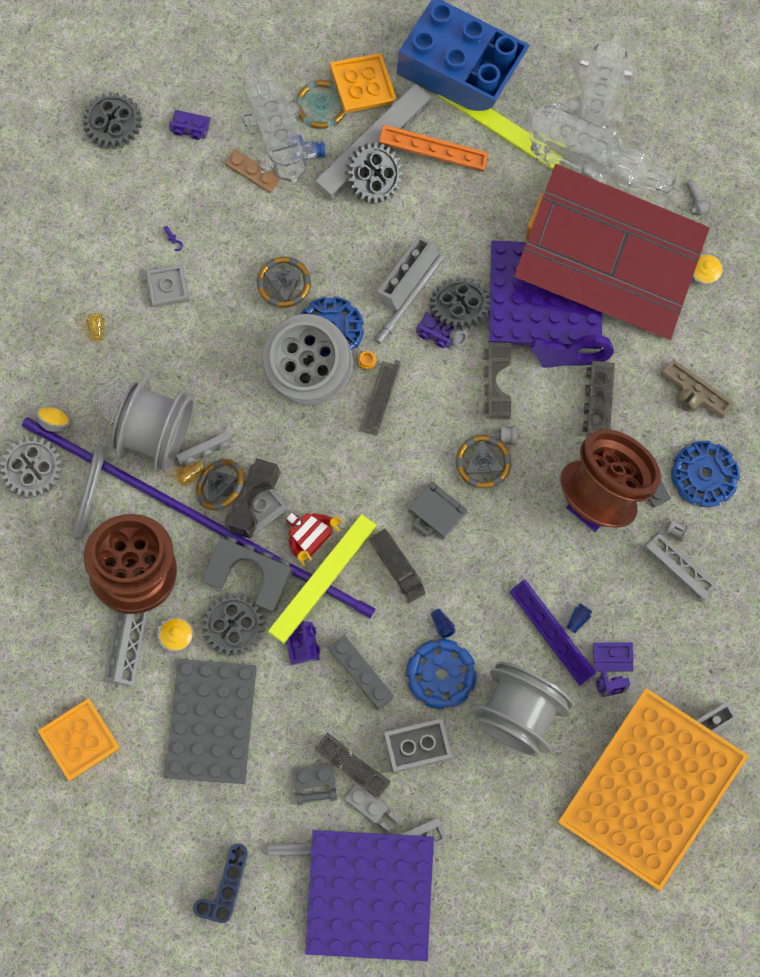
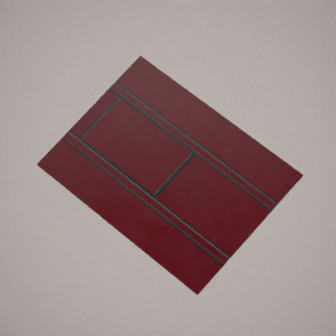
[514,163,710,340]

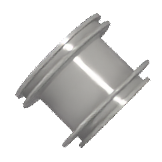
[262,314,353,405]
[111,377,195,474]
[471,661,574,757]

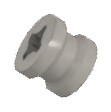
[500,425,517,445]

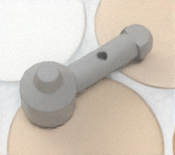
[687,180,709,215]

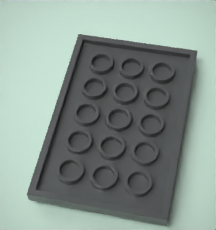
[165,659,257,784]

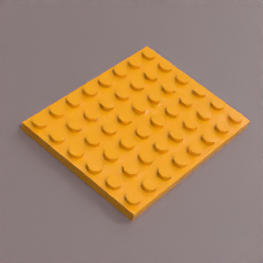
[558,688,749,891]

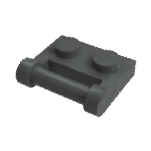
[293,764,337,805]

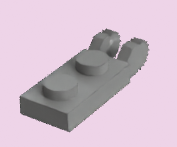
[345,783,400,833]

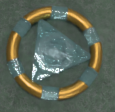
[295,80,346,129]

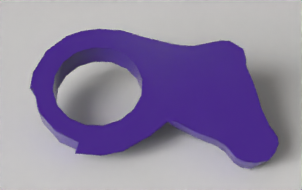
[531,334,614,368]

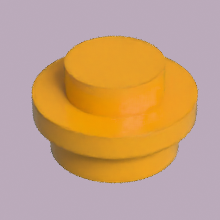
[358,351,376,370]

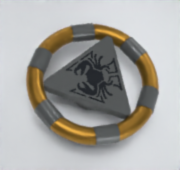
[257,257,311,308]
[456,435,512,489]
[196,459,244,510]

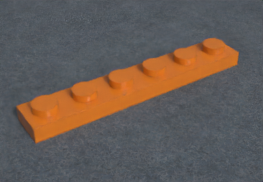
[378,124,488,172]

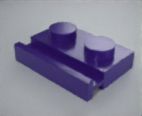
[593,642,634,672]

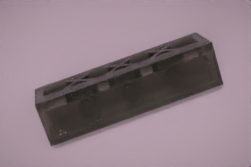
[359,360,401,436]

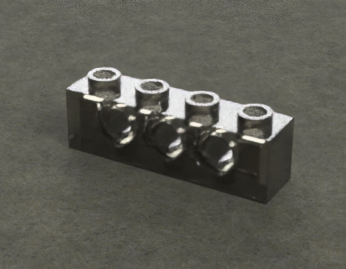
[582,361,615,438]

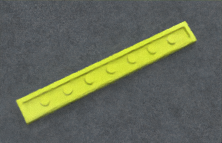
[435,94,564,170]
[268,514,377,644]

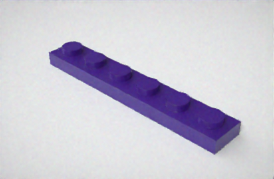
[510,579,596,686]

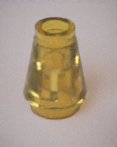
[86,313,105,342]
[176,461,205,486]

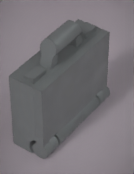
[408,481,467,540]

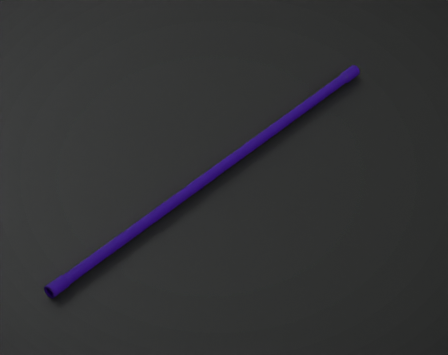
[22,417,376,619]

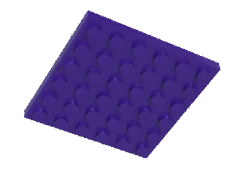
[488,240,602,349]
[305,830,434,961]

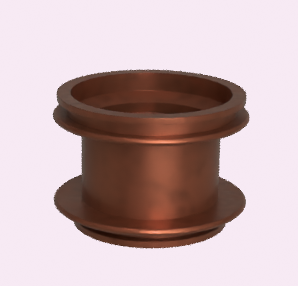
[560,429,661,528]
[83,514,177,614]

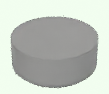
[449,327,468,347]

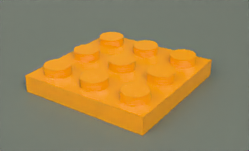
[329,53,397,114]
[38,698,121,781]

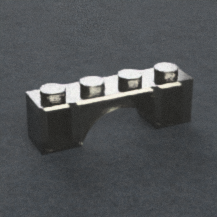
[484,342,511,420]
[225,458,281,539]
[315,732,391,799]

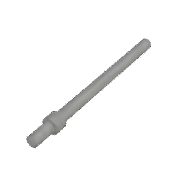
[375,254,445,344]

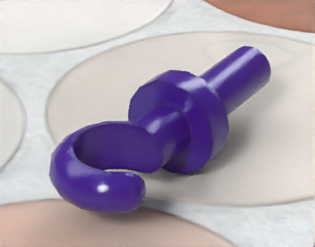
[163,225,183,251]

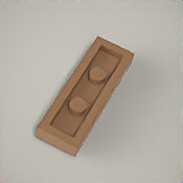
[225,149,280,193]

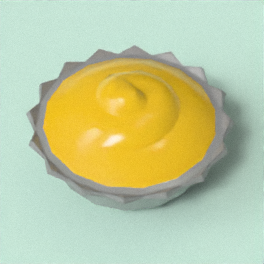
[693,252,725,286]
[35,405,72,432]
[157,615,195,653]

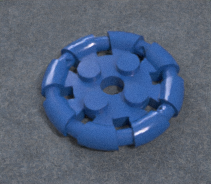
[301,296,364,357]
[671,441,740,508]
[406,639,477,709]

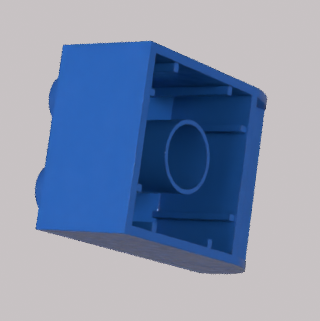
[397,0,530,111]

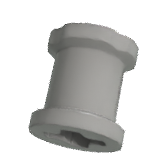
[666,518,691,542]

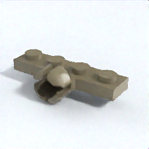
[661,359,734,419]

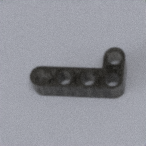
[368,528,425,604]

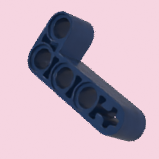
[193,844,248,923]

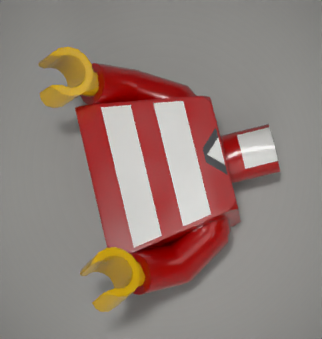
[286,513,344,566]

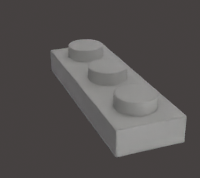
[176,431,233,467]

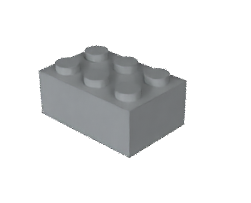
[384,718,452,774]

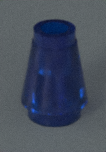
[566,603,592,633]
[430,609,456,639]

